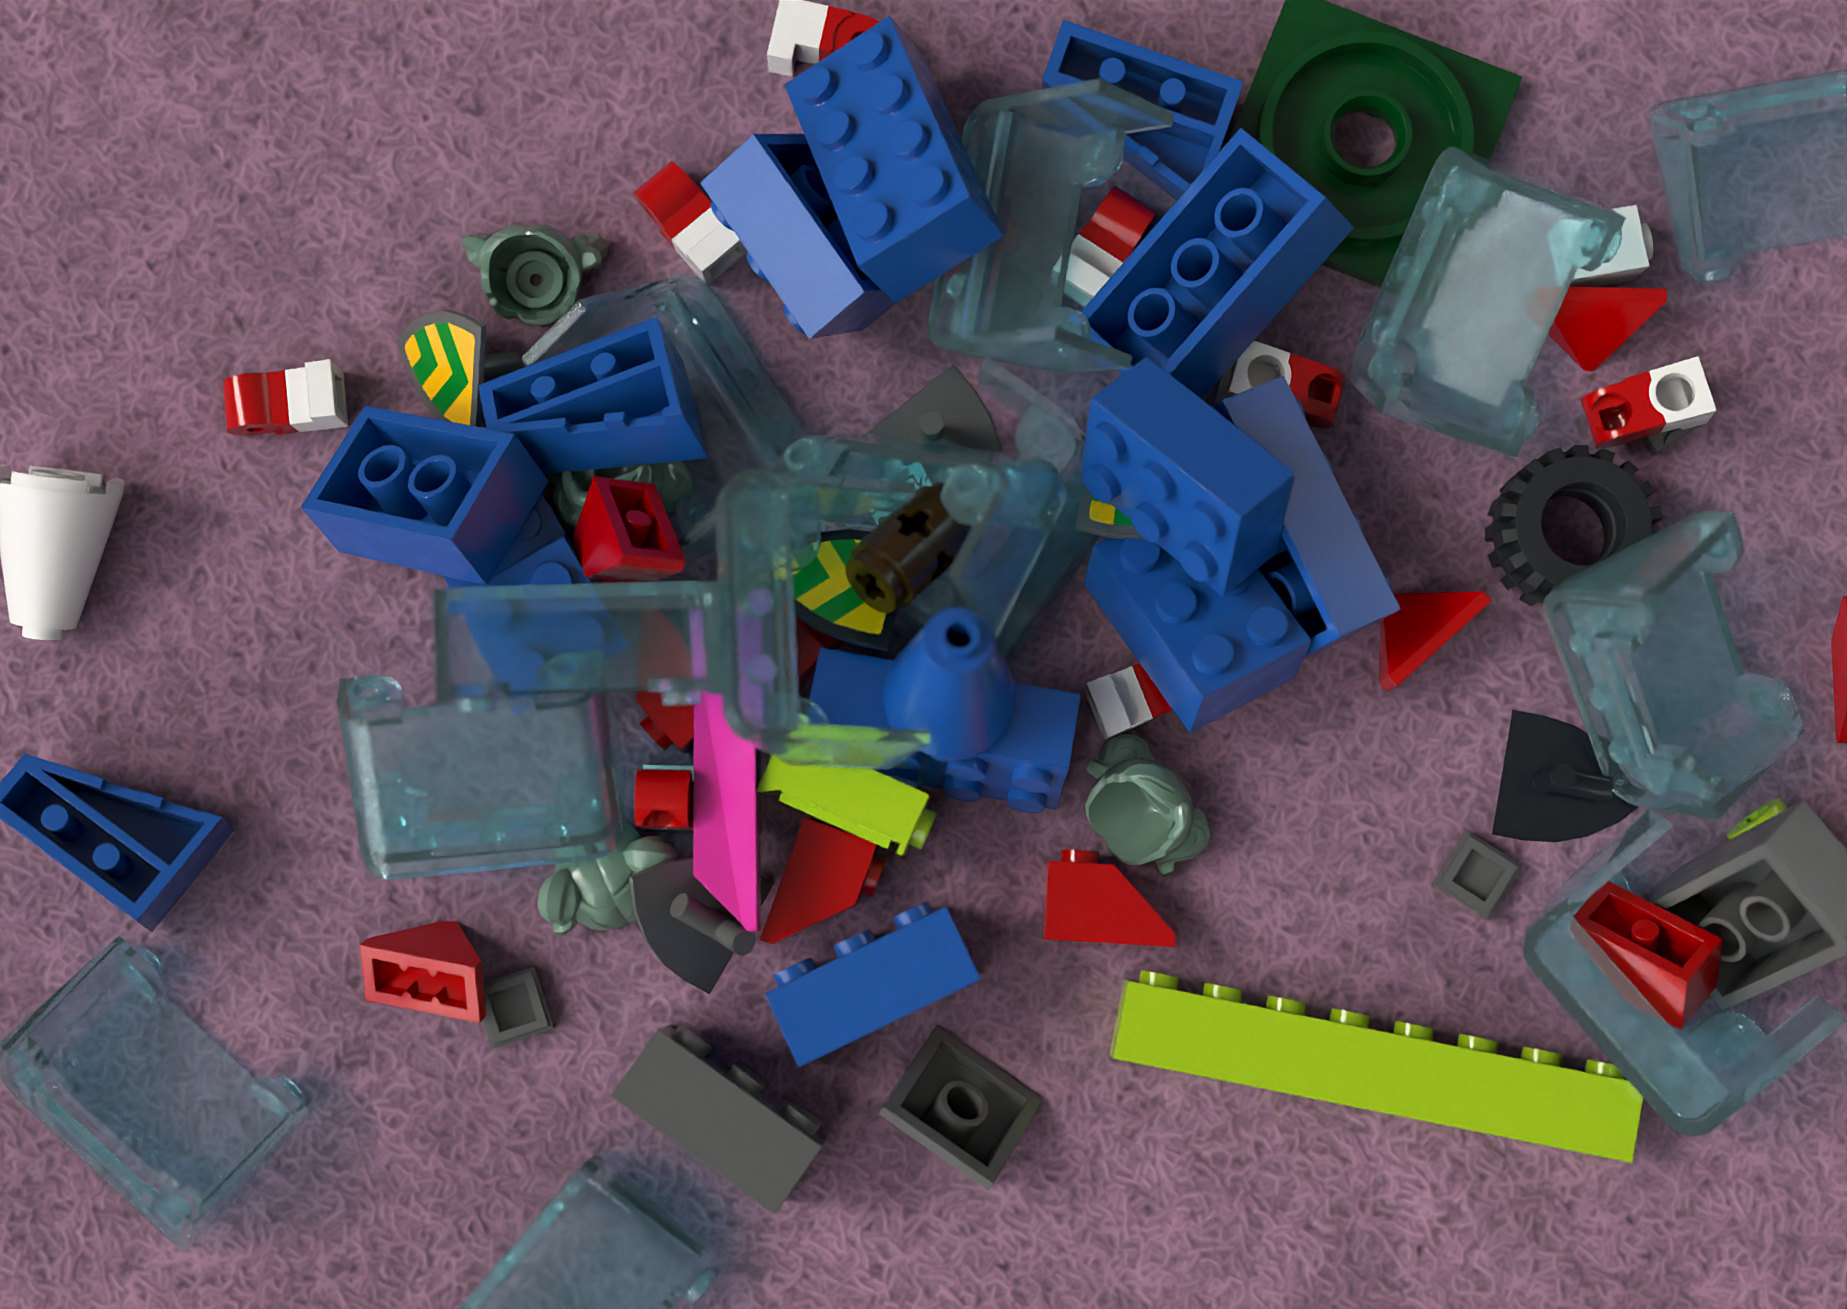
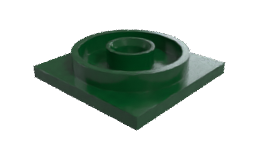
[1228,0,1522,308]

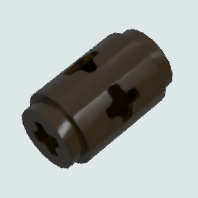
[845,482,980,613]

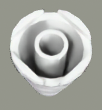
[0,464,125,640]

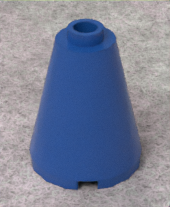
[883,608,1016,762]

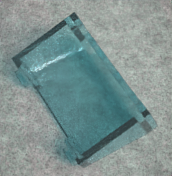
[1650,69,1847,281]
[1350,147,1626,458]
[1543,511,1805,820]
[337,653,625,880]
[0,936,309,1250]
[458,1150,719,1309]

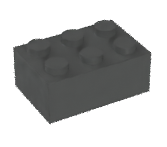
[1647,800,1847,1010]
[611,1023,827,1214]

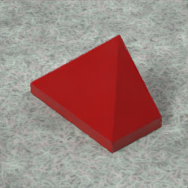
[1526,286,1667,371]
[1378,591,1492,691]
[359,921,486,1023]

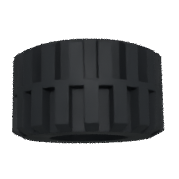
[1485,445,1663,614]

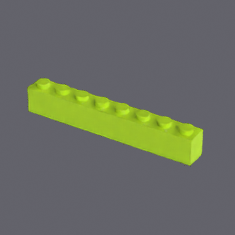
[1109,970,1645,1163]

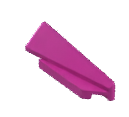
[693,605,761,931]

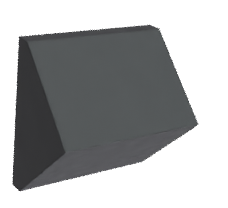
[879,1025,1043,1190]

